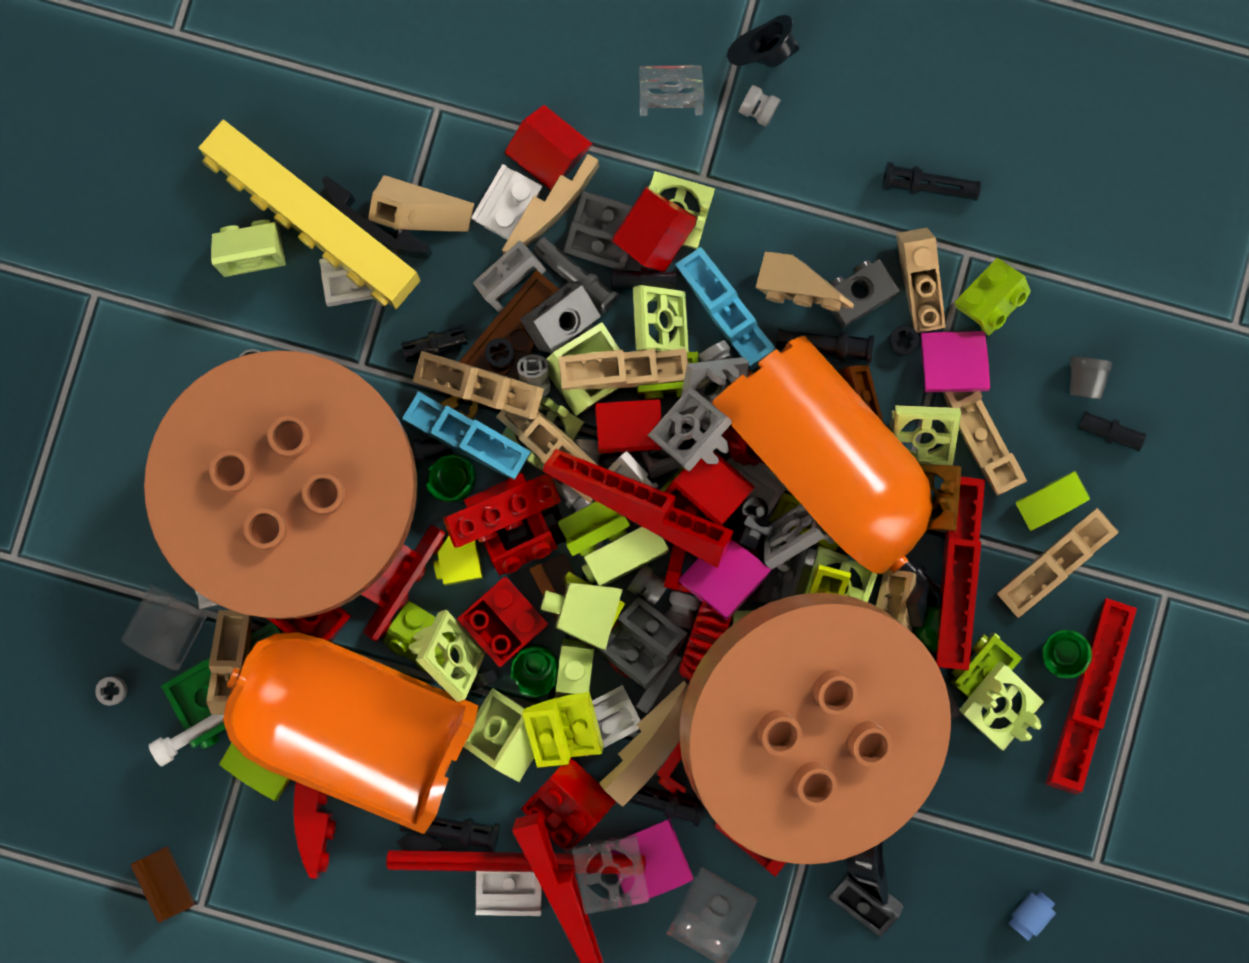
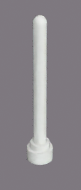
[148,714,224,767]

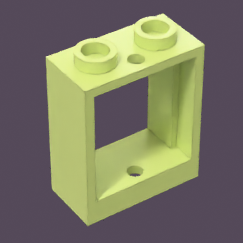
[582,527,669,586]

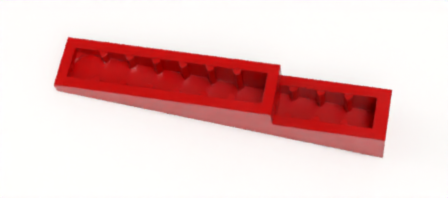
[543,449,733,568]
[936,477,985,671]
[1045,598,1137,795]
[512,812,604,963]

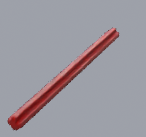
[386,850,646,874]

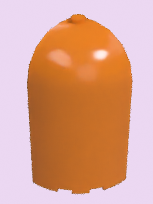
[711,336,933,574]
[223,633,479,834]

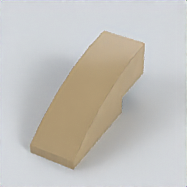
[206,610,251,715]

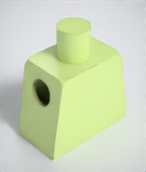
[541,583,623,650]
[556,639,595,698]

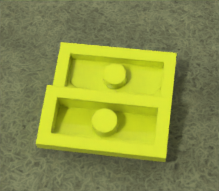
[522,692,604,768]

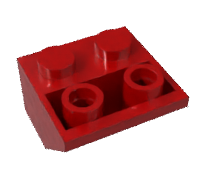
[664,451,755,526]
[457,576,549,667]
[521,757,616,853]

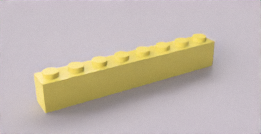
[198,119,421,309]

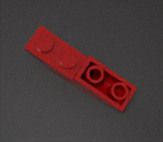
[293,782,337,879]

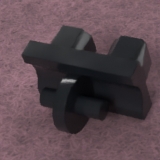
[725,496,775,550]

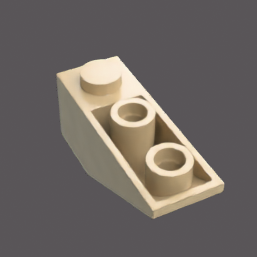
[368,175,474,232]
[896,227,946,333]
[755,251,854,311]

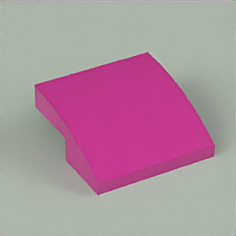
[920,331,990,393]
[679,539,771,620]
[605,819,694,906]

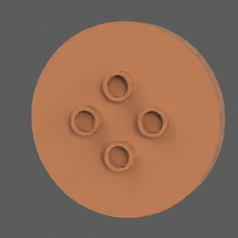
[144,350,417,619]
[679,593,951,864]

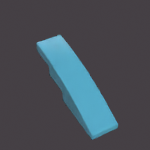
[675,247,776,371]
[402,391,531,480]

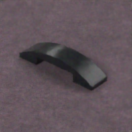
[322,176,432,259]

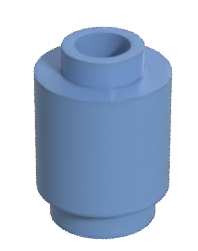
[1008,891,1056,941]

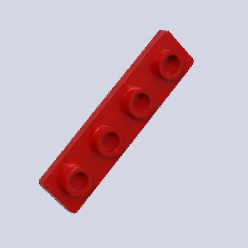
[444,473,561,548]
[361,525,445,642]

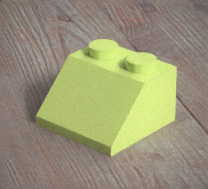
[211,220,286,277]
[546,322,620,416]
[463,688,534,782]

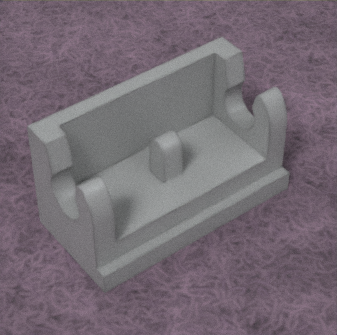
[473,240,546,312]

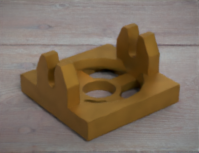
[920,465,962,531]

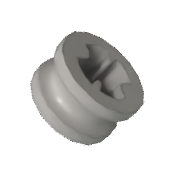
[95,676,128,706]

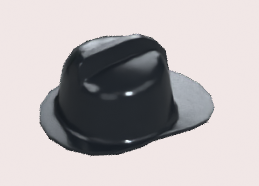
[727,15,799,67]
[846,842,889,905]

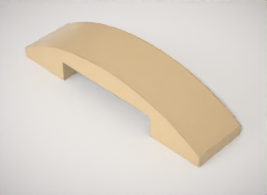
[942,391,1027,496]

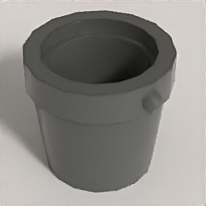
[1069,356,1113,400]

